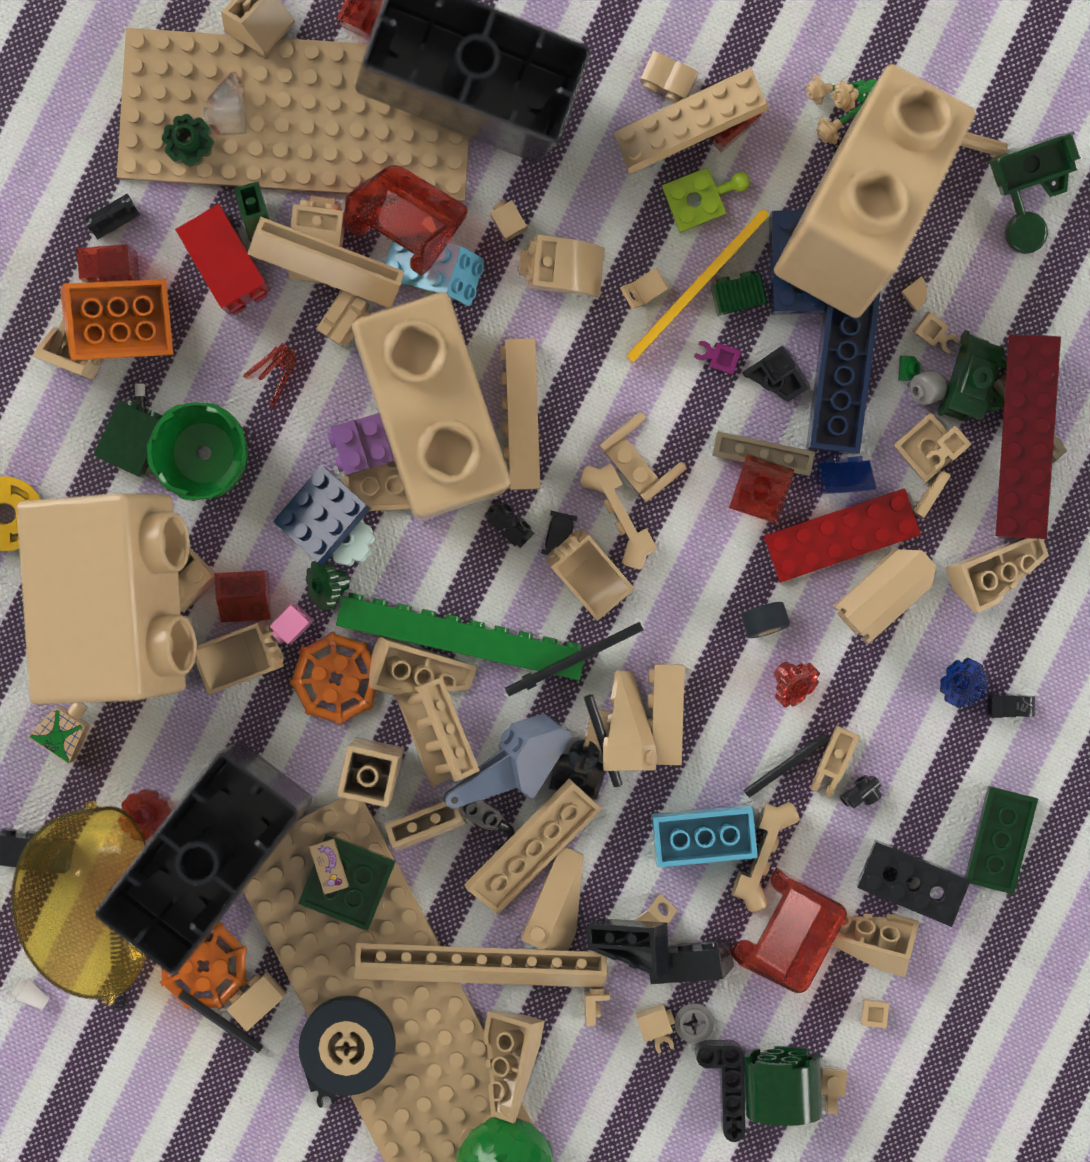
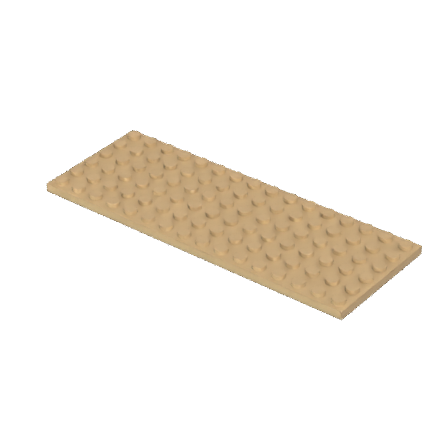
[243,797,535,1162]

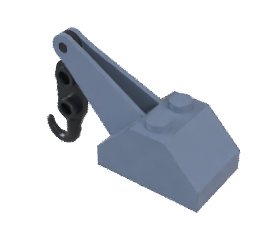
[442,714,573,850]

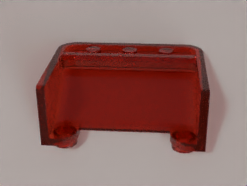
[343,165,468,276]
[730,867,847,993]

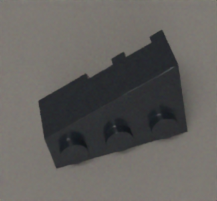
[587,918,669,979]
[649,938,734,984]

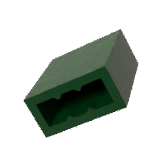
[93,399,163,477]

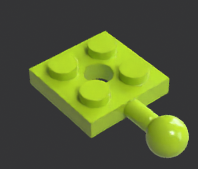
[662,167,751,233]

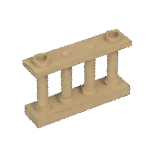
[395,677,480,787]

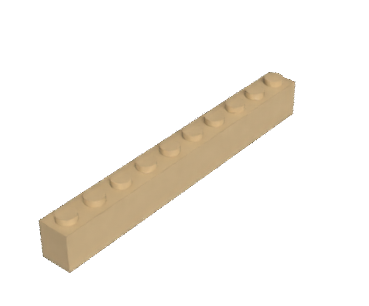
[354,943,607,988]

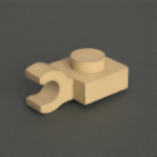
[821,1067,847,1115]

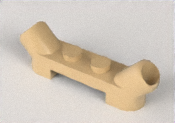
[580,463,657,570]
[732,802,800,913]

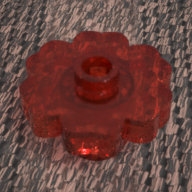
[774,662,820,707]
[119,788,171,840]

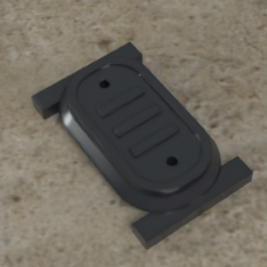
[541,510,577,555]

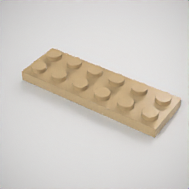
[614,67,769,174]
[464,778,602,914]

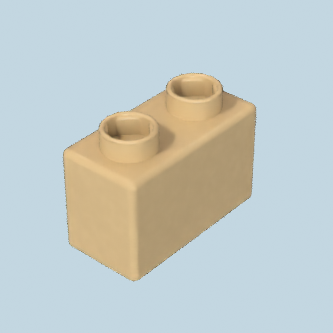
[774,64,976,318]
[352,292,511,521]
[17,493,197,705]

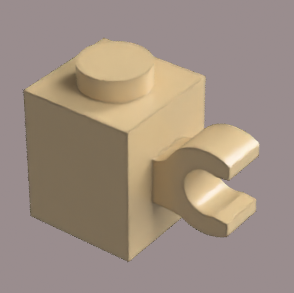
[636,1003,675,1053]

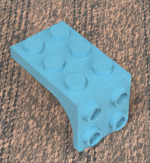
[385,236,484,306]

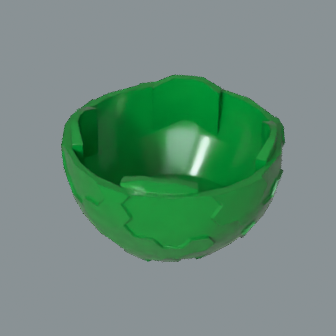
[147,402,248,501]
[456,1117,553,1162]

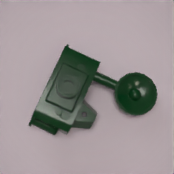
[987,131,1081,254]
[938,330,1007,421]

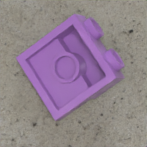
[327,413,394,476]

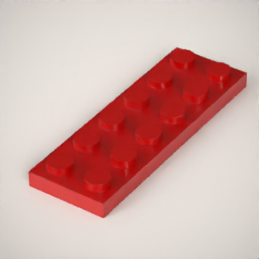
[763,488,921,583]

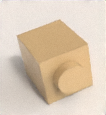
[490,200,527,243]

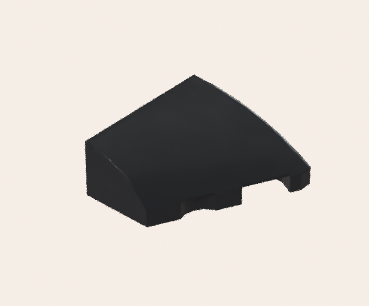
[742,345,810,402]

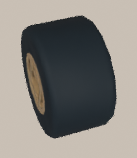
[741,602,790,639]

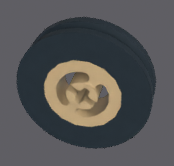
[299,996,396,1096]

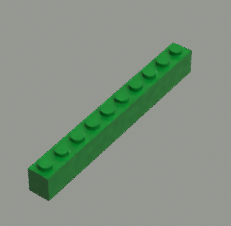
[336,592,584,681]

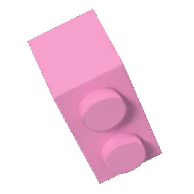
[270,604,314,644]

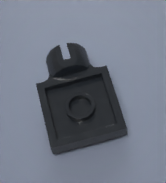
[549,739,606,800]

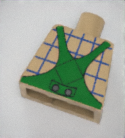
[29,703,90,763]

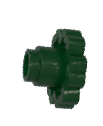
[162,114,214,167]
[306,560,350,610]

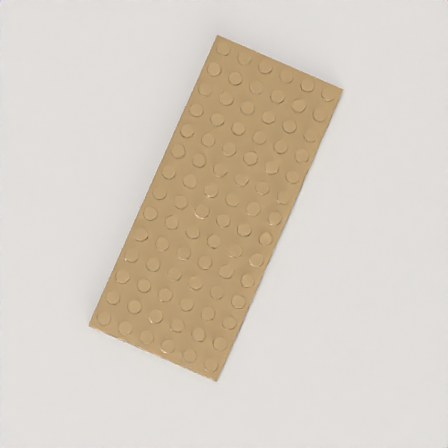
[117,28,469,202]

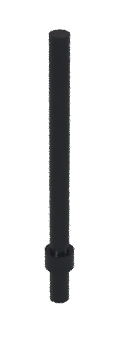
[505,622,644,697]

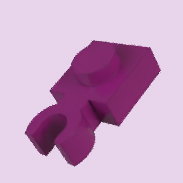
[694,341,741,375]

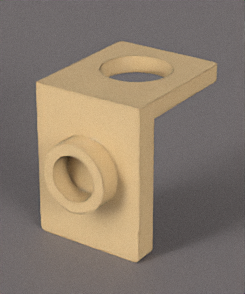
[620,267,669,309]
[635,894,677,926]

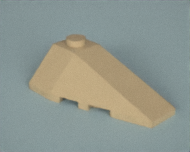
[521,846,584,951]

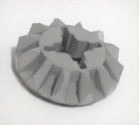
[674,1002,714,1043]

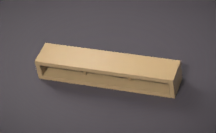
[248,217,404,308]
[500,338,540,490]

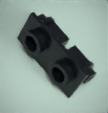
[85,193,140,240]
[485,499,535,548]

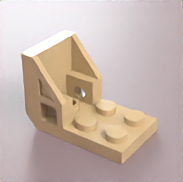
[33,319,103,380]

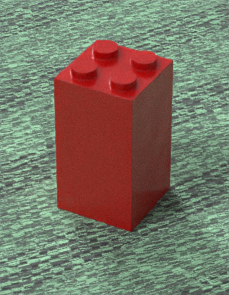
[175,204,271,315]

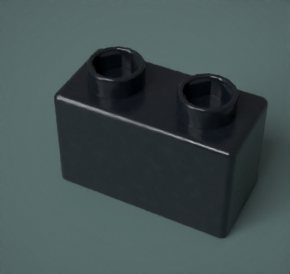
[355,0,591,163]
[95,741,312,974]

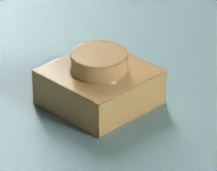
[860,999,889,1028]

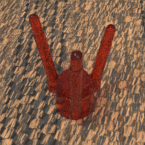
[243,343,297,407]

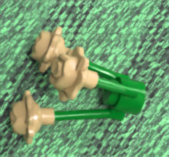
[806,75,877,145]

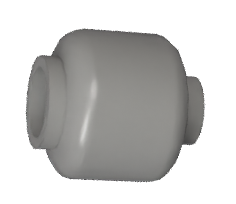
[910,370,947,405]

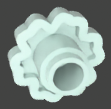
[331,519,375,566]

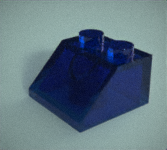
[816,456,876,495]

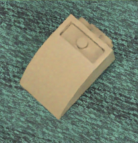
[288,196,347,284]
[517,235,605,297]
[545,528,635,621]
[195,620,284,695]

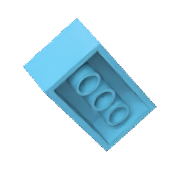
[651,804,758,868]

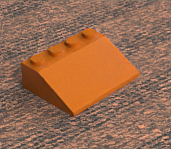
[60,279,173,361]

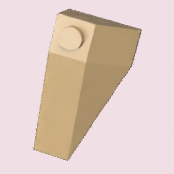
[945,538,1049,613]
[369,635,477,694]
[603,671,657,771]
[811,913,920,977]
[483,1011,545,1123]

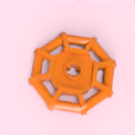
[289,632,377,725]
[160,922,248,1010]

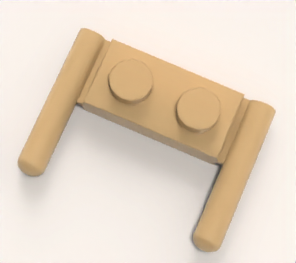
[599,412,686,502]

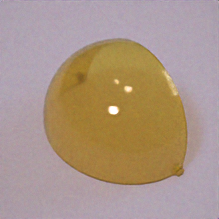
[11,801,146,1005]

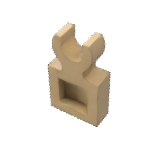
[912,311,959,354]
[925,425,972,469]

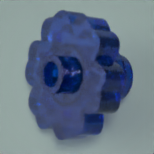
[940,658,988,708]

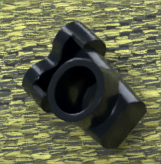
[839,775,882,809]

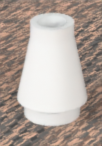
[10,977,50,1010]

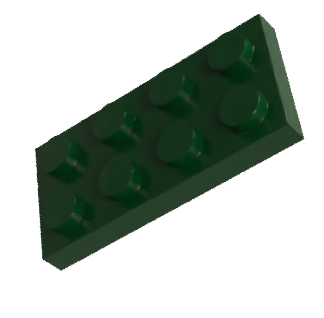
[965,785,1038,895]

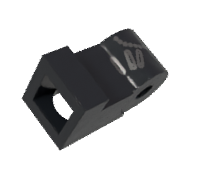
[987,694,1035,718]

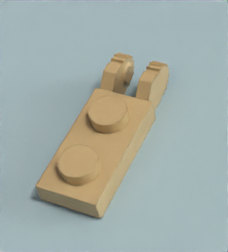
[810,725,860,798]

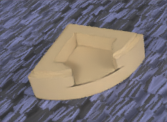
[900,276,927,312]

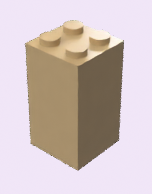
[337,737,404,807]

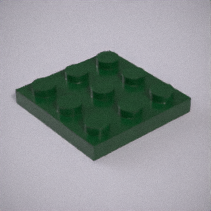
[298,833,396,932]

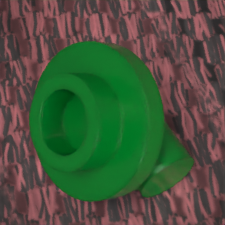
[898,355,921,381]

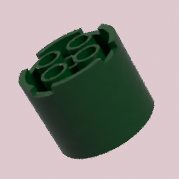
[745,1046,822,1126]

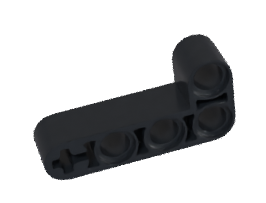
[694,1039,746,1142]

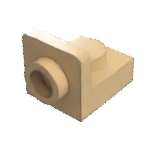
[584,987,610,1026]

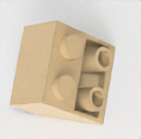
[221,0,295,55]
[178,548,220,612]

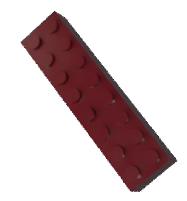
[995,334,1061,539]

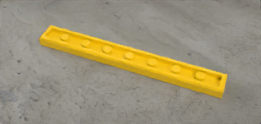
[626,209,770,364]

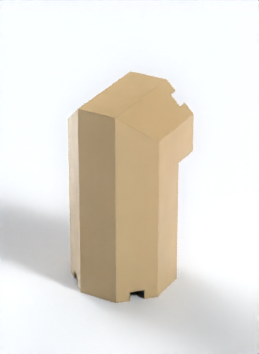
[832,549,936,644]

